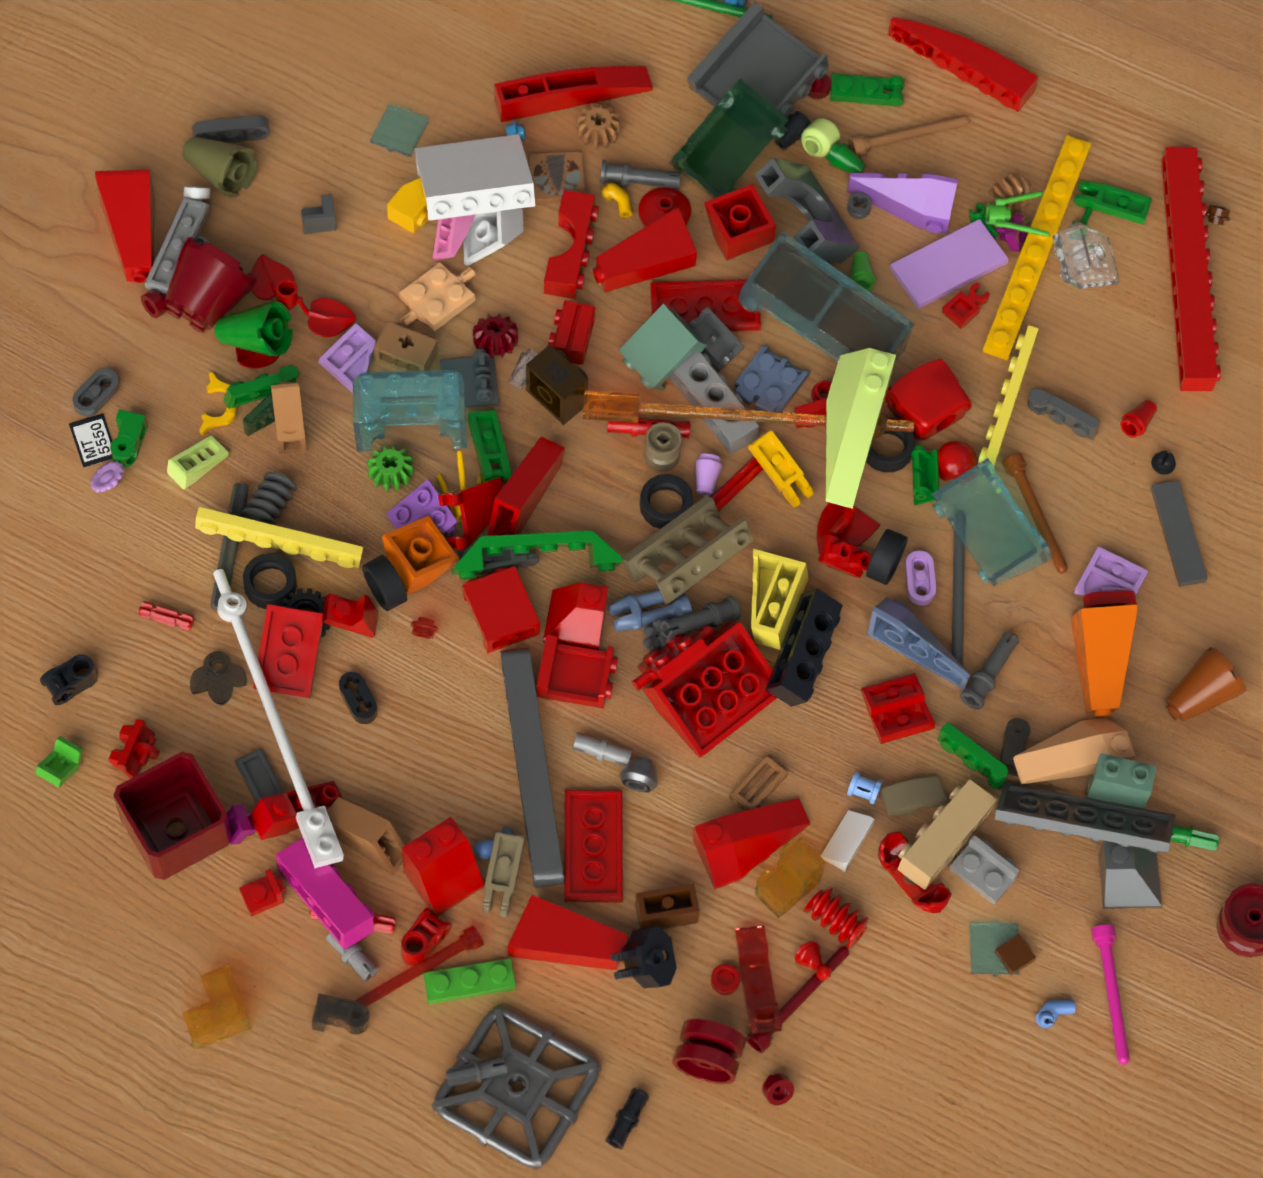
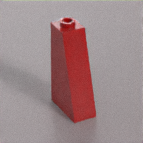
[593,209,697,293]
[488,436,565,536]
[508,895,629,970]

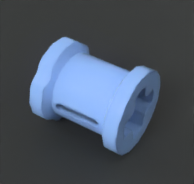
[847,771,883,805]

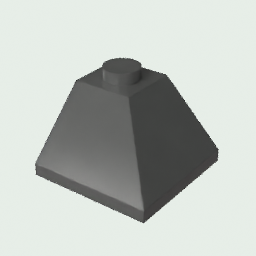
[1098,842,1162,909]

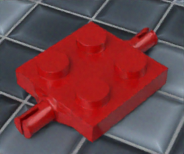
[631,625,714,691]

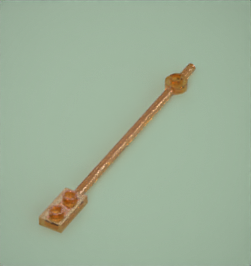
[583,390,914,438]

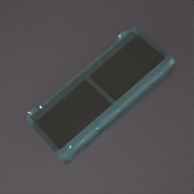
[738,232,914,362]

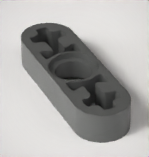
[192,116,270,143]

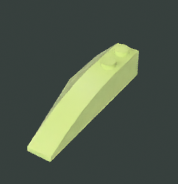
[825,348,896,509]

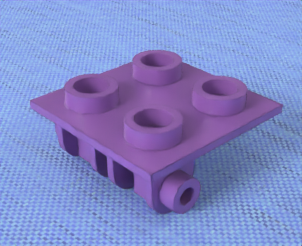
[386,479,458,536]

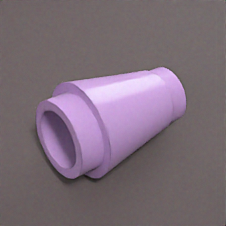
[696,453,723,496]

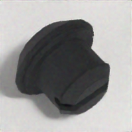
[1151,450,1176,475]

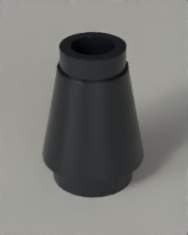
[774,111,811,150]

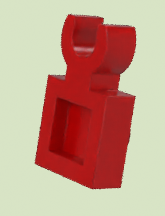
[942,283,990,329]

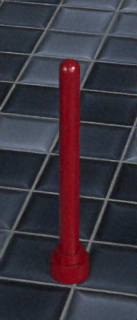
[745,946,850,1054]

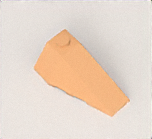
[1013,718,1136,784]

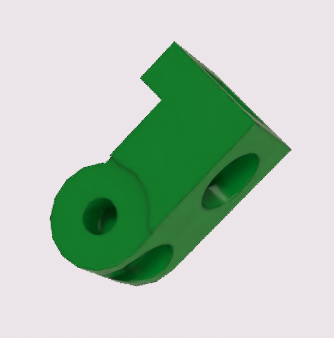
[110,409,148,467]

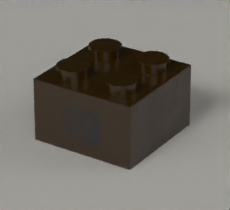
[526,345,588,425]

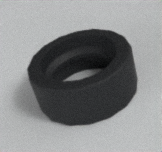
[866,418,915,473]
[640,474,693,529]
[866,529,908,585]
[243,553,297,609]
[362,555,407,611]

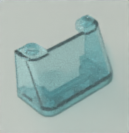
[932,458,1053,587]

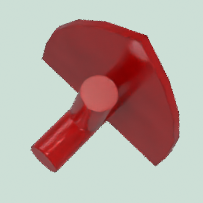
[816,502,880,554]

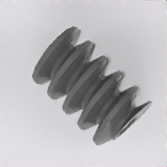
[241,472,297,525]

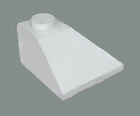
[463,208,524,266]

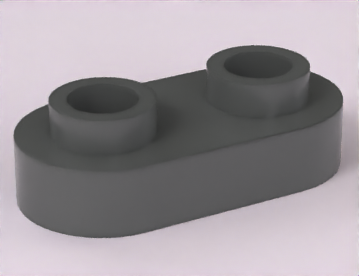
[72,368,120,416]

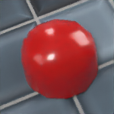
[938,441,978,482]

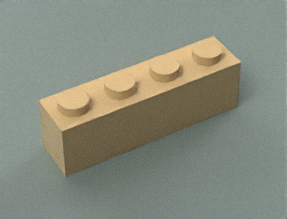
[897,779,997,890]

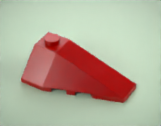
[692,798,810,890]

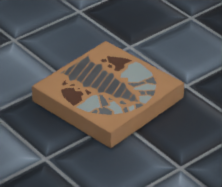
[528,151,585,204]

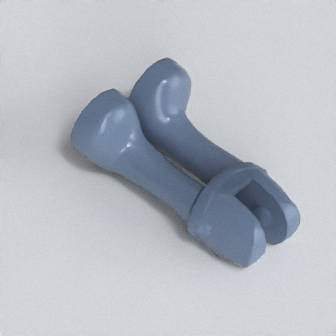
[608,589,693,632]

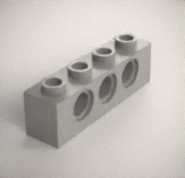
[669,351,760,455]

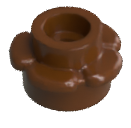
[1206,205,1230,225]

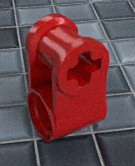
[401,907,452,966]

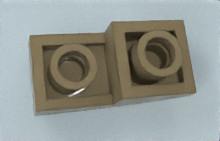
[879,776,947,816]

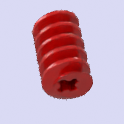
[804,887,869,949]

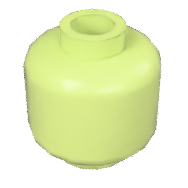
[801,118,840,157]

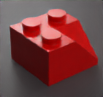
[705,184,776,261]

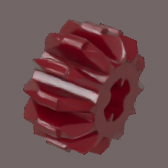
[473,313,518,359]

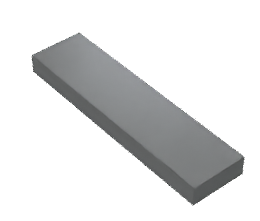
[145,197,210,294]

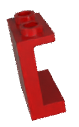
[462,566,540,654]
[536,635,618,708]

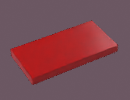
[650,279,761,331]
[564,790,623,903]

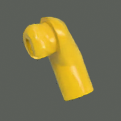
[601,183,633,218]

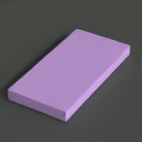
[890,219,1009,309]

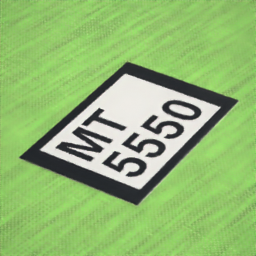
[69,413,113,468]

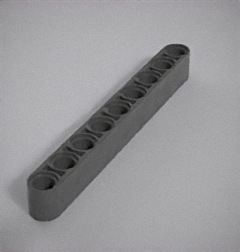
[500,647,564,888]

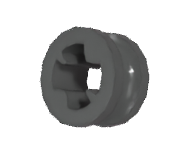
[847,192,872,219]

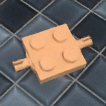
[399,263,476,331]

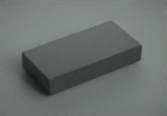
[235,749,284,805]

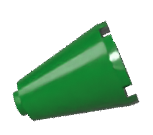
[214,302,293,357]

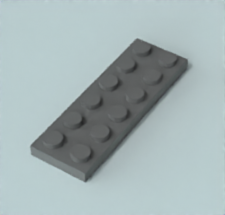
[995,782,1176,853]

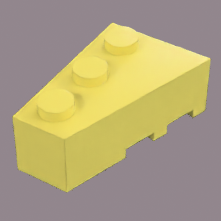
[751,549,809,650]

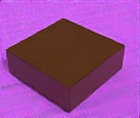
[994,934,1036,975]

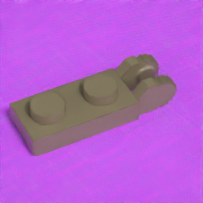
[482,831,525,917]

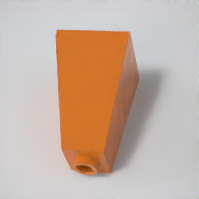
[1071,605,1138,717]

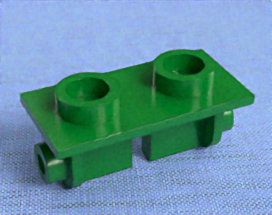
[911,445,940,506]

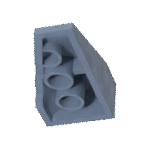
[867,597,970,690]

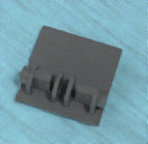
[440,349,499,409]

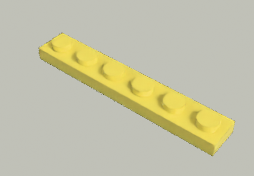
[978,325,1039,477]
[195,507,364,568]

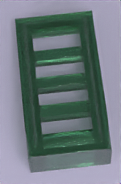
[243,392,275,436]

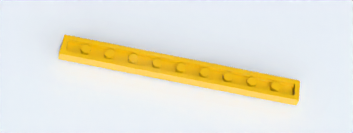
[982,135,1092,361]

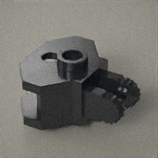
[610,926,677,988]

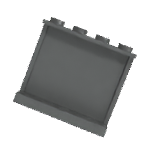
[687,2,828,142]

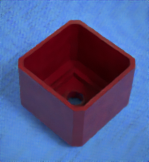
[113,751,232,880]

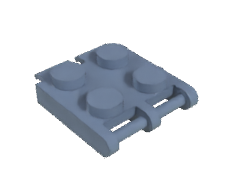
[734,345,810,418]

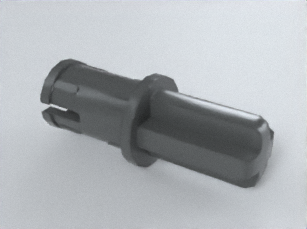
[446,1055,507,1086]

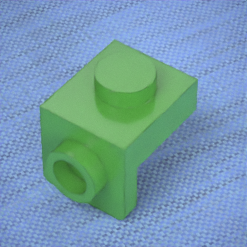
[35,736,83,788]

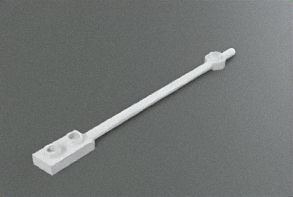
[213,569,344,868]

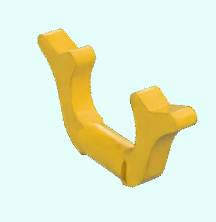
[199,372,237,435]

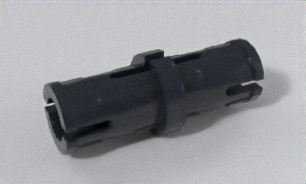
[605,1088,649,1149]

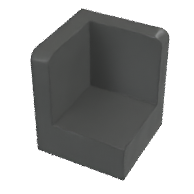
[301,194,336,234]

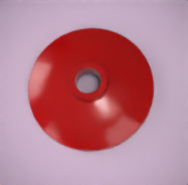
[638,187,691,227]

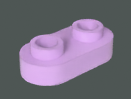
[905,550,936,606]

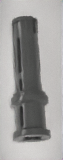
[600,160,681,189]
[660,596,741,639]
[960,631,1019,710]

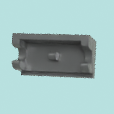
[688,307,745,372]

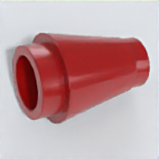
[1120,400,1157,438]

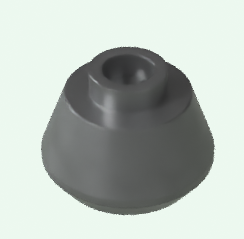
[619,757,658,793]

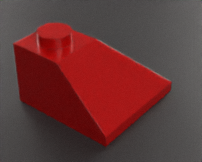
[543,582,608,650]

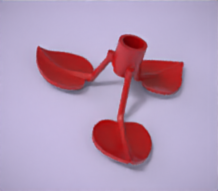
[235,254,356,369]

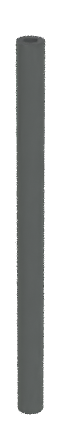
[952,514,965,666]

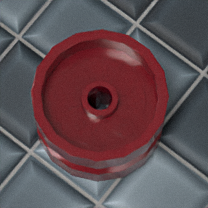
[1216,883,1263,958]
[672,1019,746,1084]

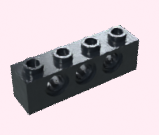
[765,589,843,707]

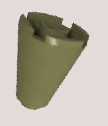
[183,136,257,197]

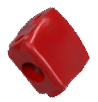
[885,358,972,440]

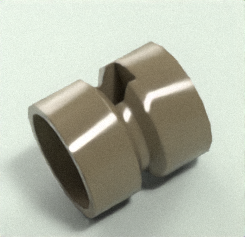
[644,422,682,472]

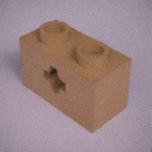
[374,321,438,380]

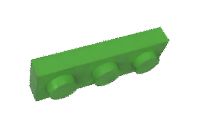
[423,958,516,1005]

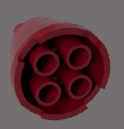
[164,237,257,333]

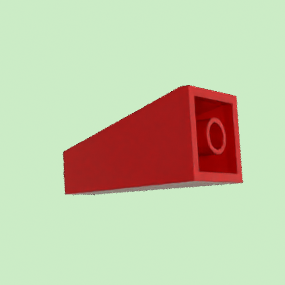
[95,169,154,283]

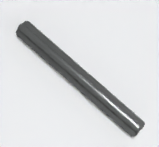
[211,483,248,611]

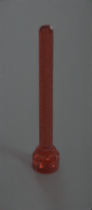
[355,925,484,1009]

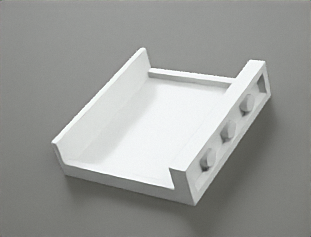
[415,134,535,220]

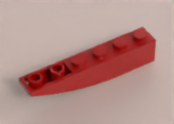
[888,17,1038,112]
[494,66,653,123]

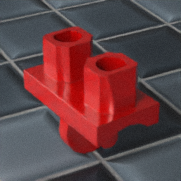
[818,535,872,578]
[109,719,160,778]

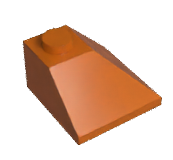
[382,515,459,595]

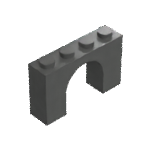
[755,158,860,264]

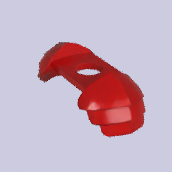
[878,831,952,913]

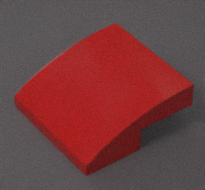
[862,673,935,744]

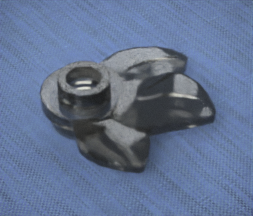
[190,651,247,706]

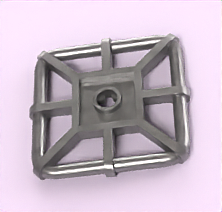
[432,1005,602,1170]

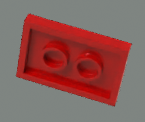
[253,604,325,698]

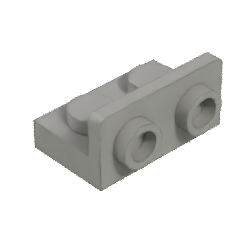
[949,835,1019,905]

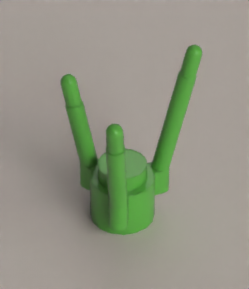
[985,191,1050,237]

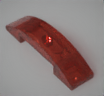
[735,925,782,1034]

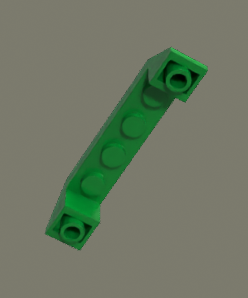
[451,530,622,580]

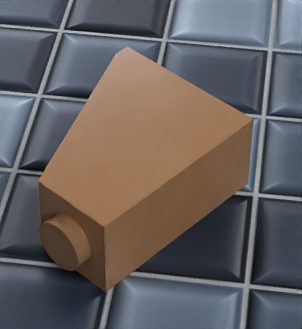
[327,797,405,875]

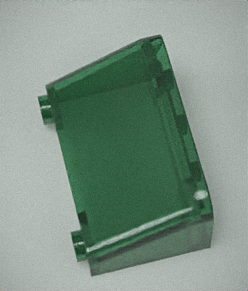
[668,78,789,198]

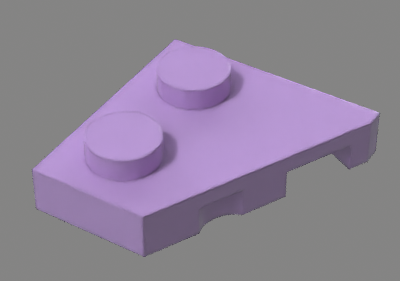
[318,323,376,397]
[1074,546,1148,595]

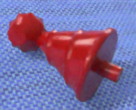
[795,941,832,980]

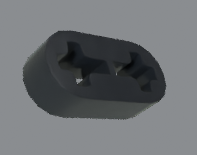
[339,672,377,724]

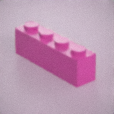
[276,838,375,950]

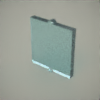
[370,104,429,157]
[969,921,1020,977]

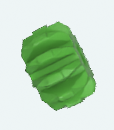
[367,444,414,492]

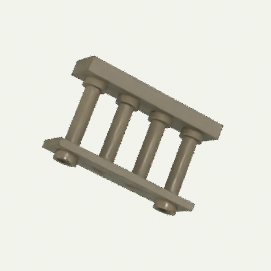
[622,496,754,604]

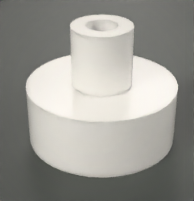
[183,186,211,202]

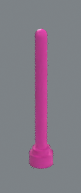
[1091,925,1129,1065]

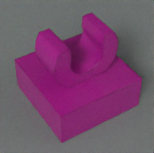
[996,214,1028,252]
[227,804,256,845]

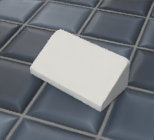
[820,810,875,872]

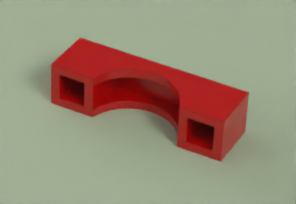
[544,190,599,299]

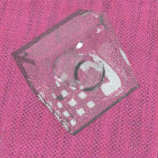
[1053,222,1120,289]

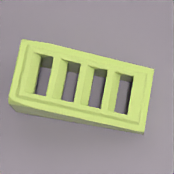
[167,435,229,489]

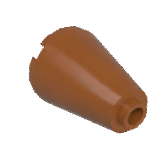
[1165,647,1246,721]

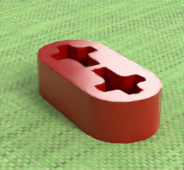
[1083,590,1137,608]

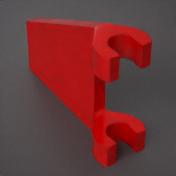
[438,477,502,550]

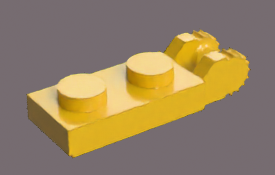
[748,430,814,508]

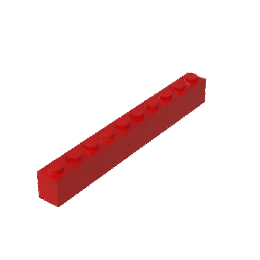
[1161,147,1221,391]

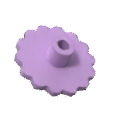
[91,461,124,493]

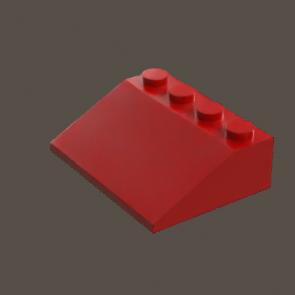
[642,621,777,758]

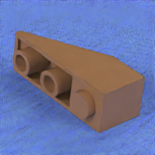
[271,382,307,454]

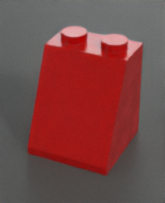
[402,817,485,917]

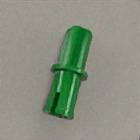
[1171,824,1219,851]

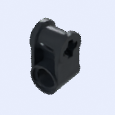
[40,654,98,705]

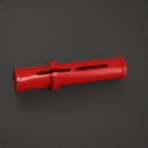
[607,415,690,439]

